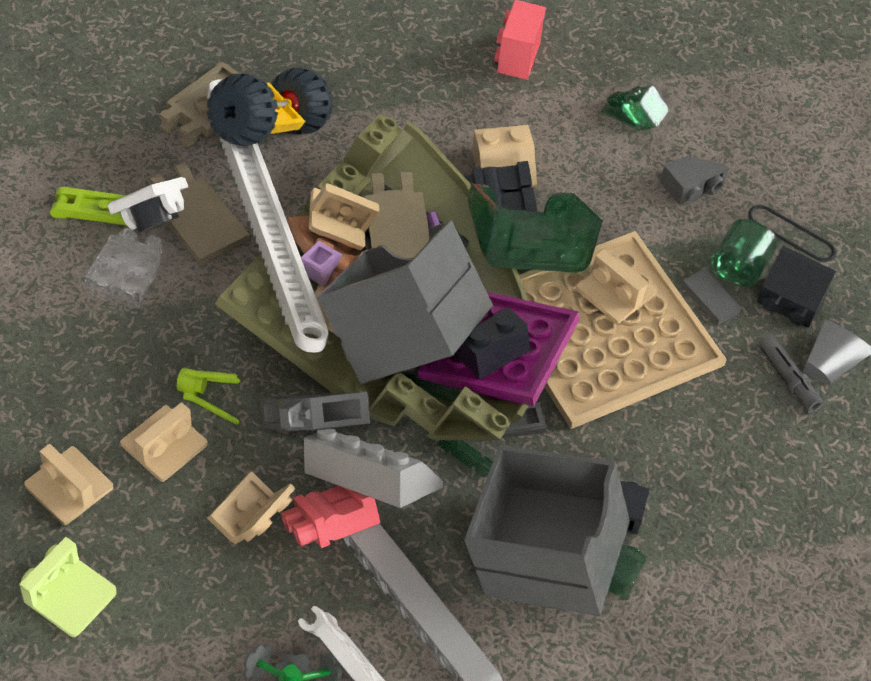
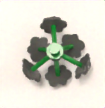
[244,644,342,681]

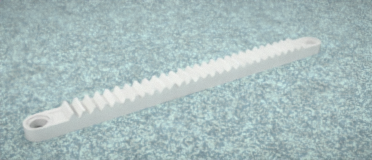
[207,79,329,353]

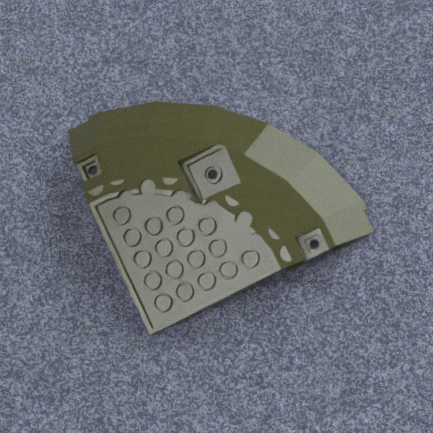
[215,114,528,440]

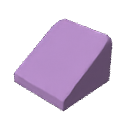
[301,241,342,286]

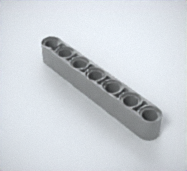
[344,523,503,681]

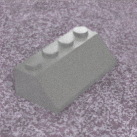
[304,428,443,508]

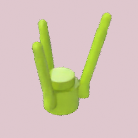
[176,367,241,425]

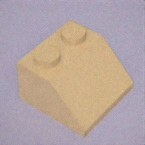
[472,125,537,187]

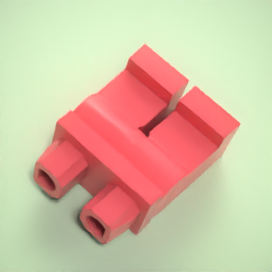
[281,485,380,548]

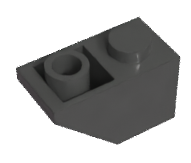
[660,156,729,205]

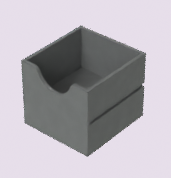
[317,220,493,384]
[465,445,630,616]

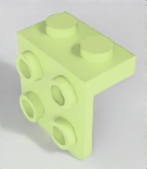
[20,537,117,637]

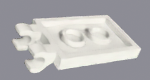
[298,606,385,681]

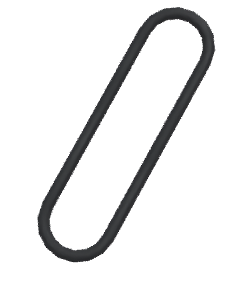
[748,205,836,262]

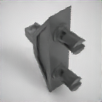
[259,392,370,431]

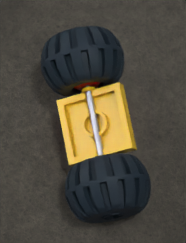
[207,68,333,146]

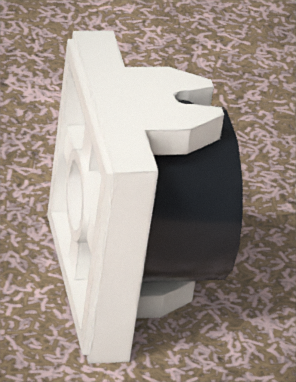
[107,177,188,232]

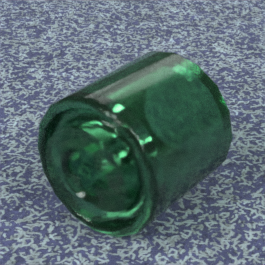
[712,219,777,287]

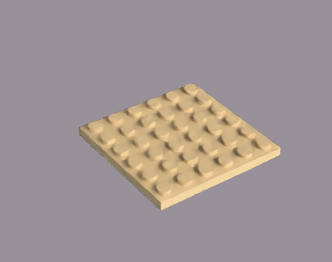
[519,231,727,429]

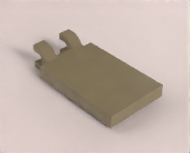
[159,62,239,148]
[150,162,249,265]
[365,172,429,258]

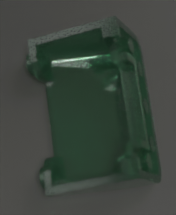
[468,184,603,273]

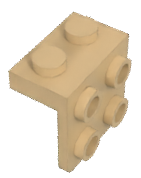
[207,471,295,544]

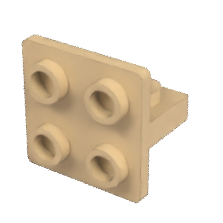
[309,183,379,251]
[576,249,657,324]
[120,402,208,482]
[24,444,113,526]

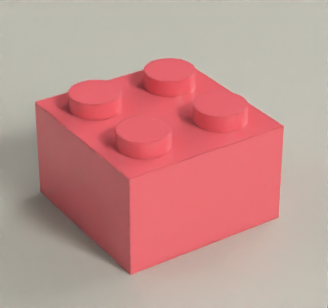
[494,0,546,80]

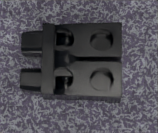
[463,161,537,223]

